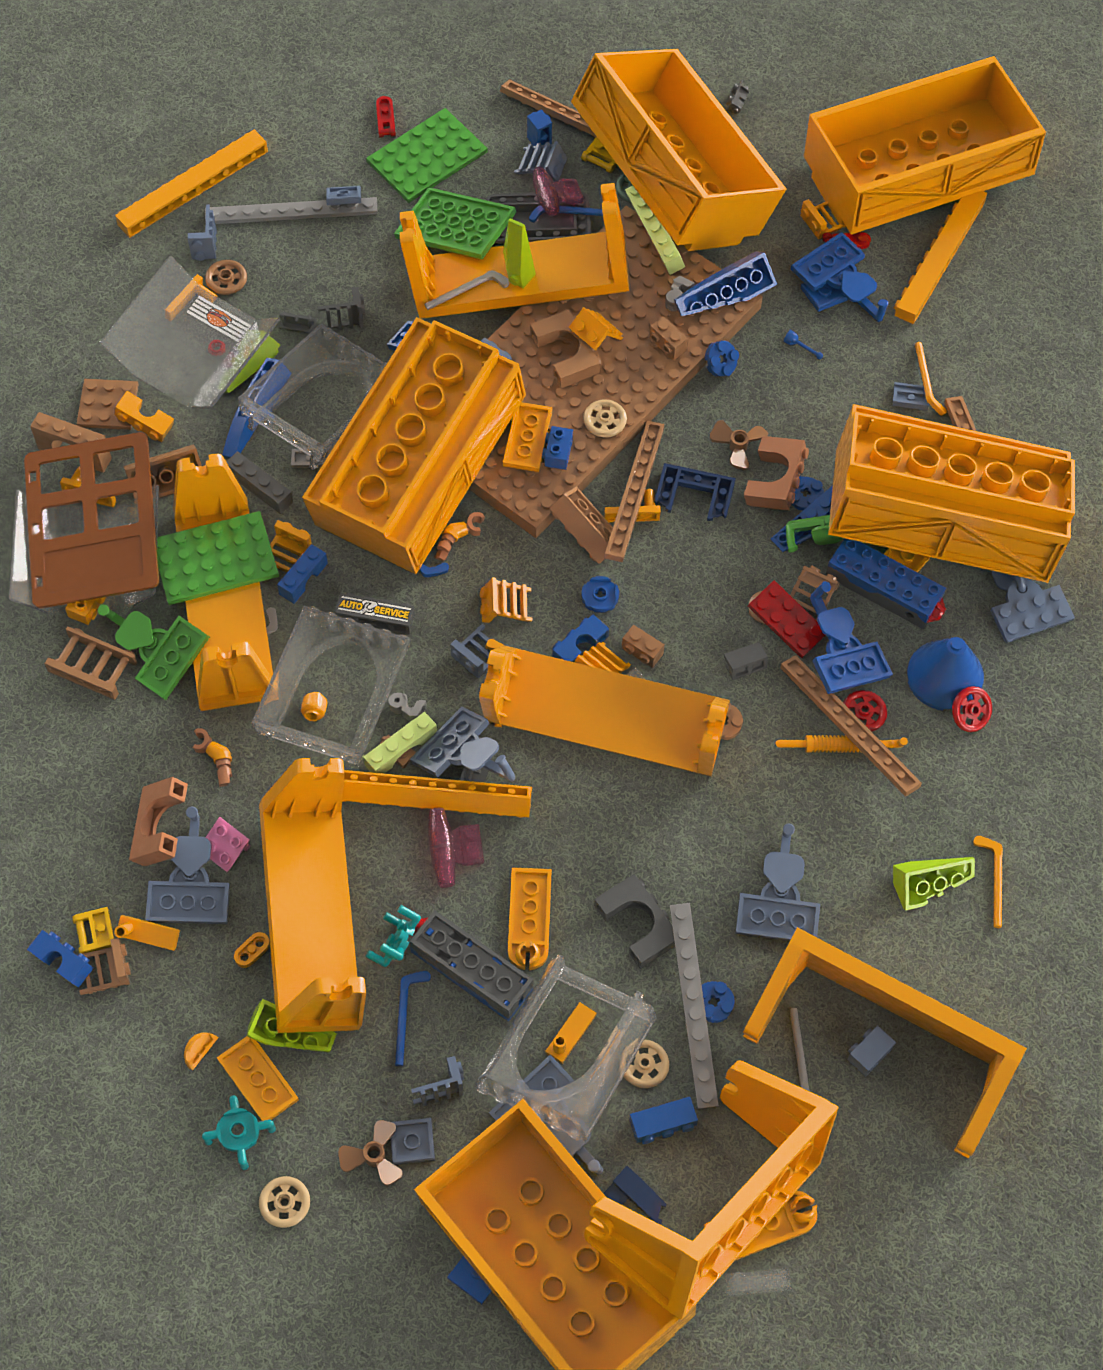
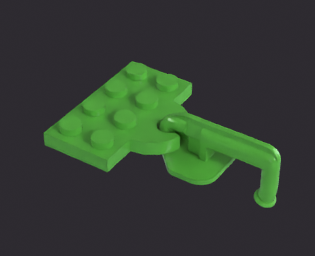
[786,515,864,553]
[98,605,210,700]

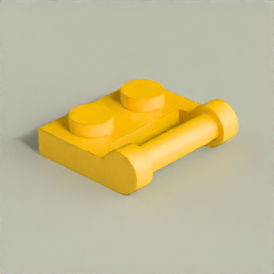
[581,137,617,173]
[72,907,114,954]

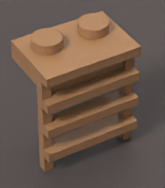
[790,566,840,622]
[77,938,131,995]

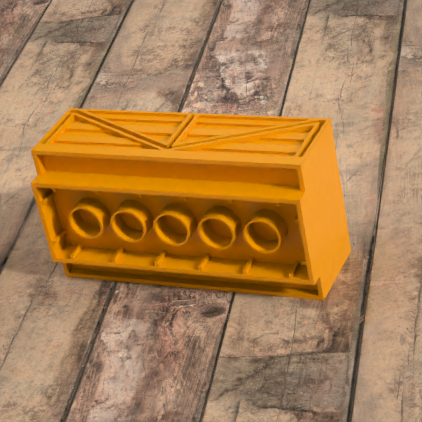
[571,49,787,251]
[804,56,1046,235]
[302,317,526,574]
[828,404,1075,583]
[414,1099,696,1370]

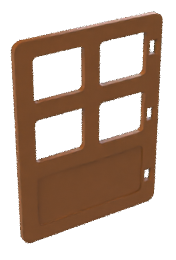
[24,432,159,609]

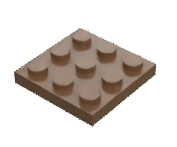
[76,379,139,430]

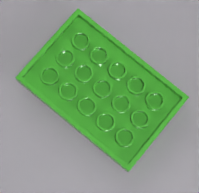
[366,108,488,203]
[394,187,517,259]
[156,511,279,605]

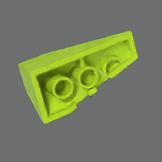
[503,218,536,288]
[220,332,280,393]
[893,857,975,910]
[246,999,337,1053]

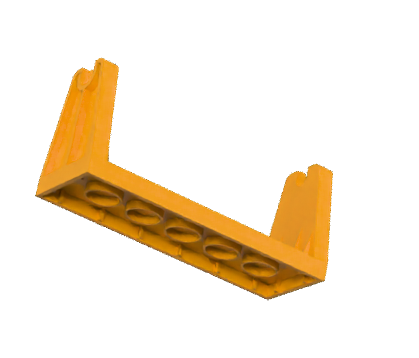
[400,183,629,319]
[173,454,277,711]
[479,645,730,777]
[259,758,366,1033]
[743,927,1027,1159]
[584,1060,839,1320]

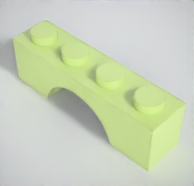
[363,711,437,774]

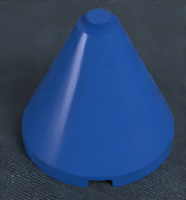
[907,637,984,711]

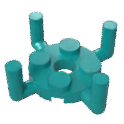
[365,905,421,967]
[202,1095,276,1170]

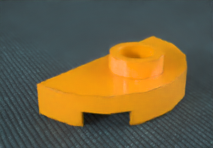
[184,1032,219,1070]

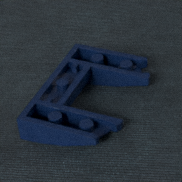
[654,463,736,521]
[603,1166,666,1225]

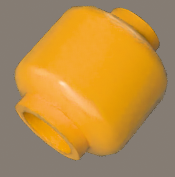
[301,692,328,721]

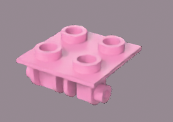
[206,817,250,872]

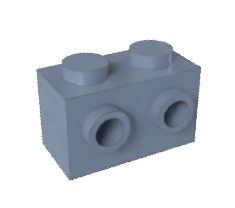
[847,1026,896,1077]

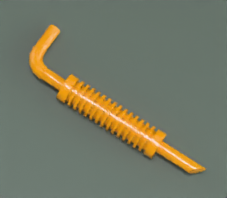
[776,735,908,753]

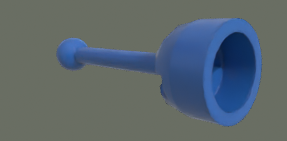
[783,329,823,359]

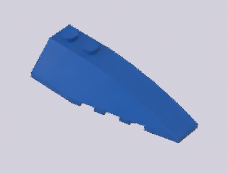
[674,251,777,316]

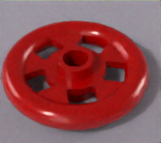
[952,686,992,732]
[843,690,887,732]

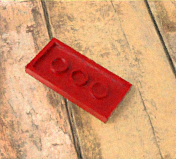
[747,580,826,658]

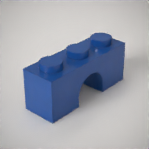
[277,544,328,604]
[552,614,609,662]
[27,930,94,988]

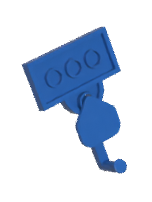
[790,232,888,322]
[810,581,893,694]

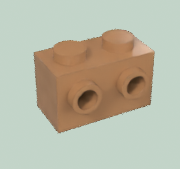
[649,316,688,360]
[622,625,665,668]

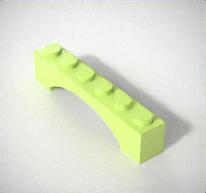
[625,185,685,275]

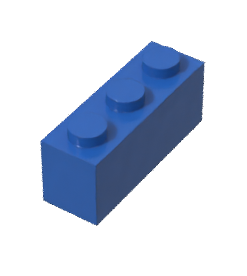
[629,1097,698,1144]

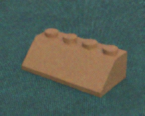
[123,444,202,505]
[549,486,613,564]

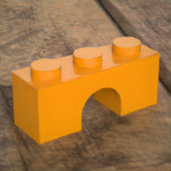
[114,391,174,442]

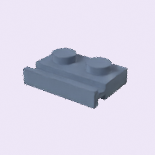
[892,382,929,411]

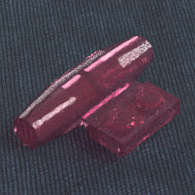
[532,166,583,216]
[428,808,484,888]

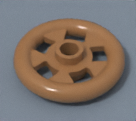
[205,260,247,295]

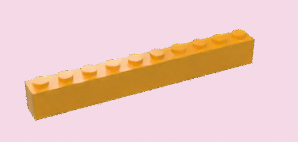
[115,129,268,238]
[894,190,987,324]
[342,770,532,818]

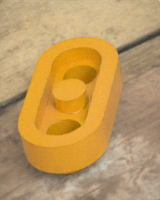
[234,932,270,968]

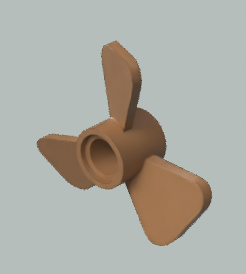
[710,420,768,470]
[338,1120,403,1186]

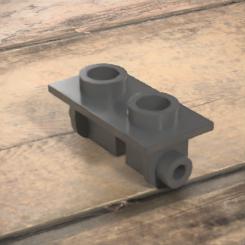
[725,79,749,114]
[279,311,317,334]

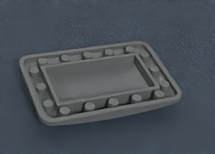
[486,192,591,244]

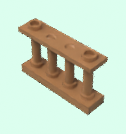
[45,627,137,700]

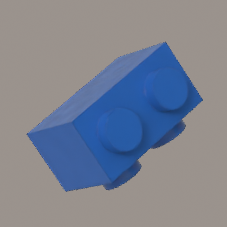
[527,109,552,146]
[542,426,573,470]

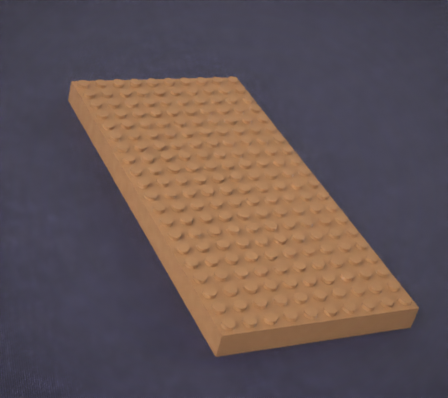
[469,206,763,538]

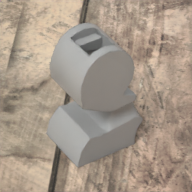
[665,275,694,311]
[389,693,427,722]

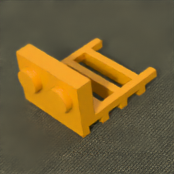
[800,199,846,239]
[568,307,623,350]
[270,520,312,572]
[480,577,532,623]
[575,642,631,673]

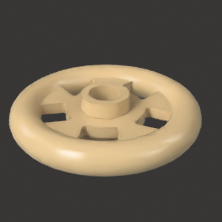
[583,400,627,437]
[620,1040,669,1088]
[259,1176,310,1228]

